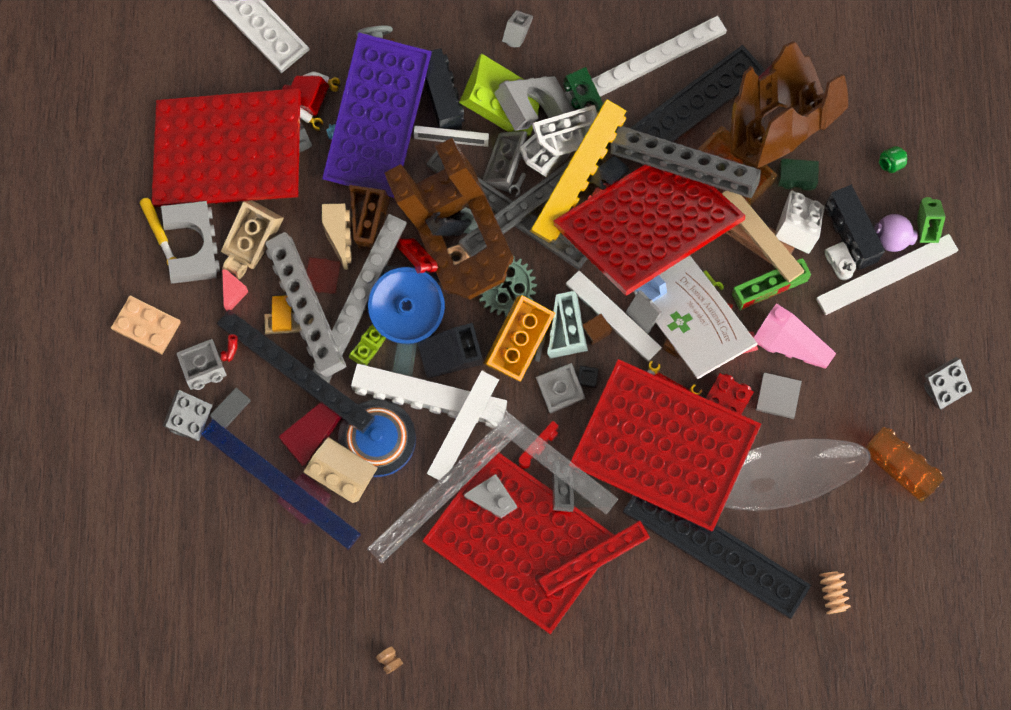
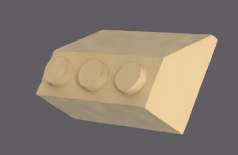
[304,437,377,503]

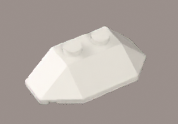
[532,105,597,157]
[519,134,571,177]

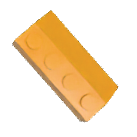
[483,295,555,382]

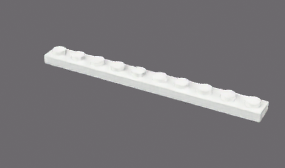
[565,16,727,110]

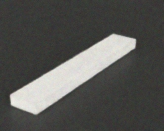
[566,271,662,362]
[427,371,499,483]

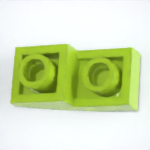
[349,325,386,366]

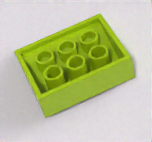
[459,53,539,136]

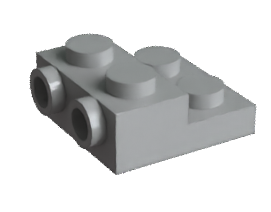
[177,339,227,390]

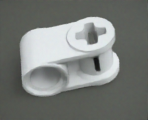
[824,242,856,281]

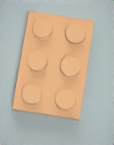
[111,296,181,355]

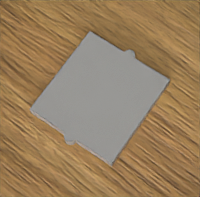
[626,290,662,334]

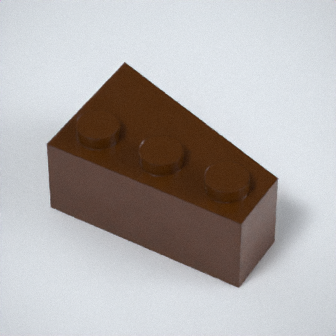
[349,185,390,250]

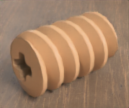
[819,571,851,614]

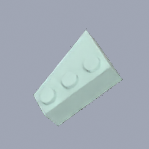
[547,291,588,359]

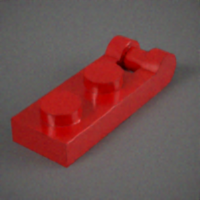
[396,238,438,273]
[519,421,559,469]

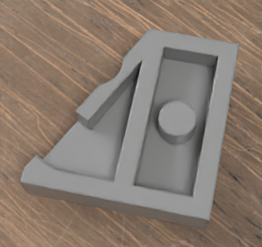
[464,474,517,518]

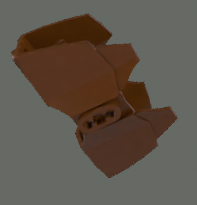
[730,41,848,168]

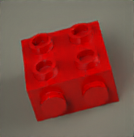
[706,373,754,414]

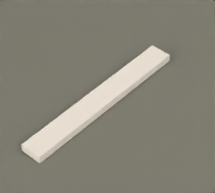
[816,234,958,315]

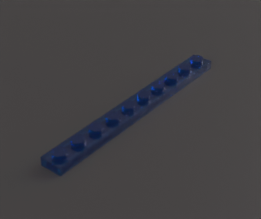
[201,420,361,550]

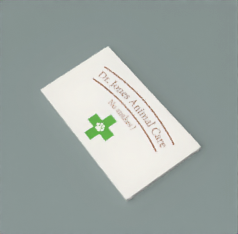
[633,255,757,379]

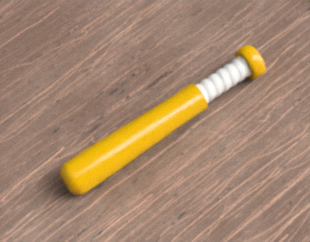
[140,198,177,266]

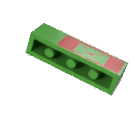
[732,258,811,310]

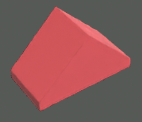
[222,270,248,312]

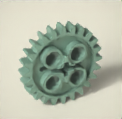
[479,256,537,317]

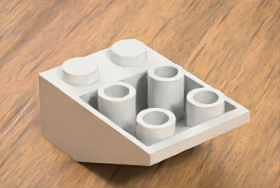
[775,190,824,254]

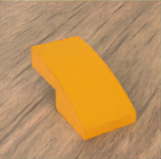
[272,296,292,332]

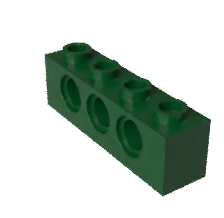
[563,67,616,133]

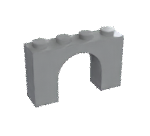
[494,76,574,131]
[161,201,220,284]

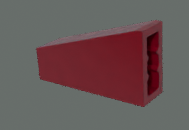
[279,403,342,469]

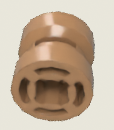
[376,646,403,674]

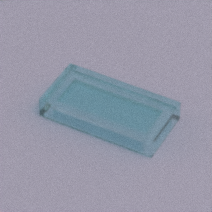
[393,343,417,377]

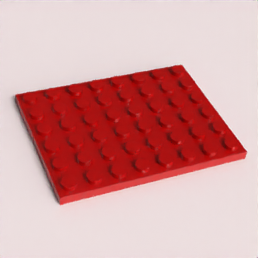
[152,88,301,207]
[553,165,746,296]
[569,359,761,532]
[422,448,614,635]

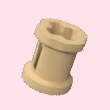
[222,255,248,279]

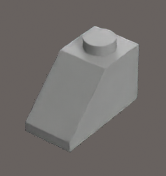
[502,10,533,47]

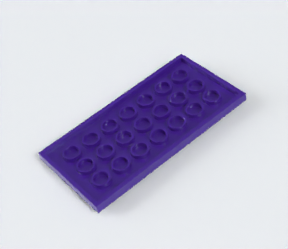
[322,33,432,198]

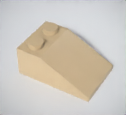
[221,200,284,269]

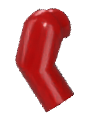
[221,334,238,362]

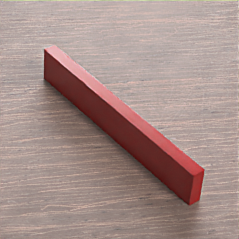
[538,521,650,597]

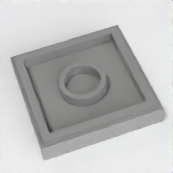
[536,363,586,413]
[756,373,802,419]

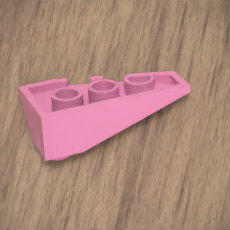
[754,303,836,369]

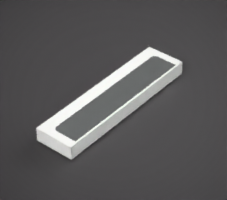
[414,126,489,147]

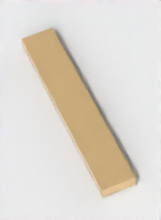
[722,191,804,283]

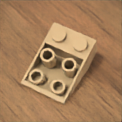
[322,204,352,270]

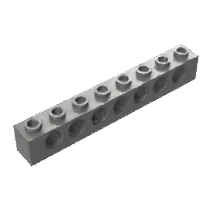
[611,126,761,198]

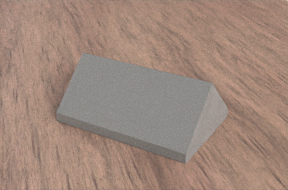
[482,131,527,192]

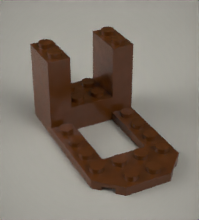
[384,138,514,299]

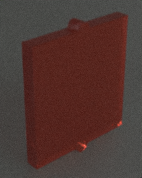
[307,258,341,294]

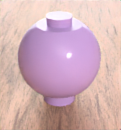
[874,214,917,252]

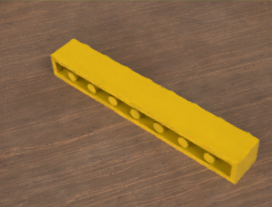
[530,100,626,243]

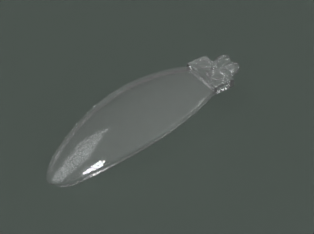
[724,439,871,511]

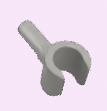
[509,173,526,197]

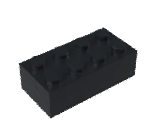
[425,48,465,130]
[824,184,885,271]

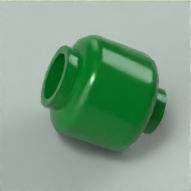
[879,146,907,173]

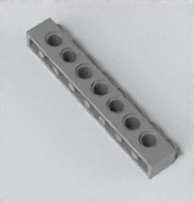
[265,232,347,377]

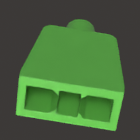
[917,197,945,243]

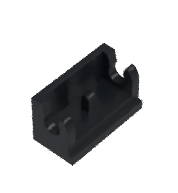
[589,156,630,190]
[425,212,472,236]

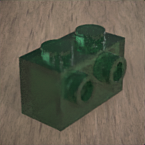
[778,159,819,191]

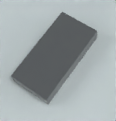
[210,388,251,429]

